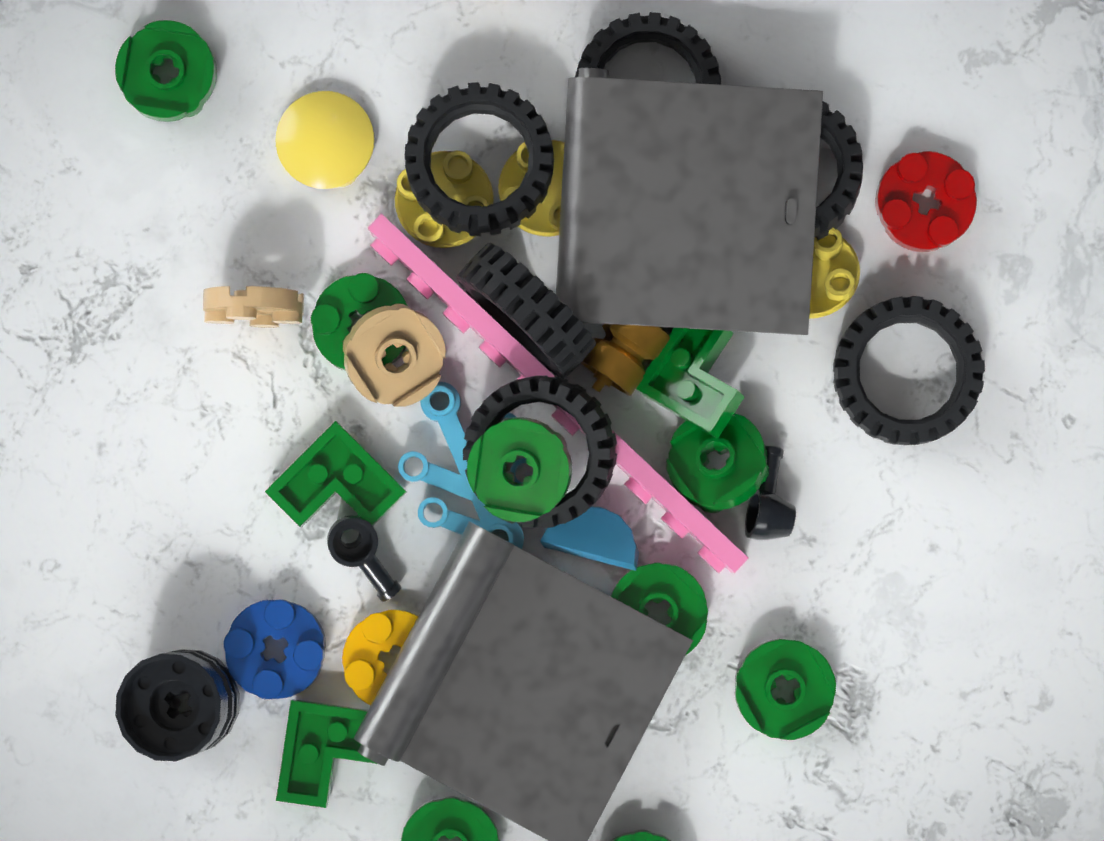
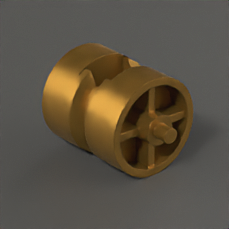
[581,324,670,396]

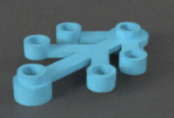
[398,382,527,549]

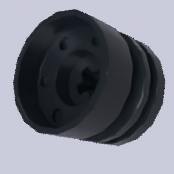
[115,649,240,762]

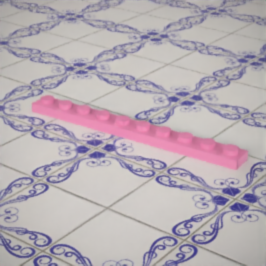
[368,214,748,573]

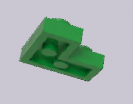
[636,328,745,439]
[265,421,407,527]
[276,699,377,808]

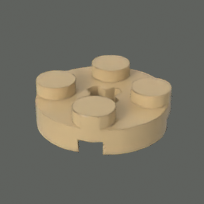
[203,286,304,328]
[343,304,446,407]

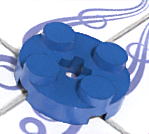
[224,600,326,699]

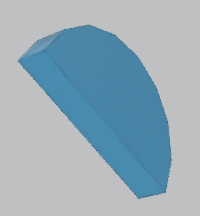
[540,507,639,571]

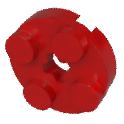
[875,151,977,252]

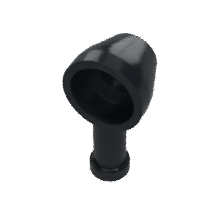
[745,446,796,540]
[327,515,402,602]

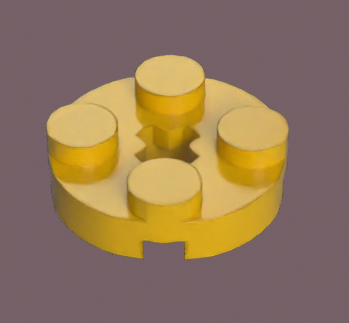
[342,610,418,706]

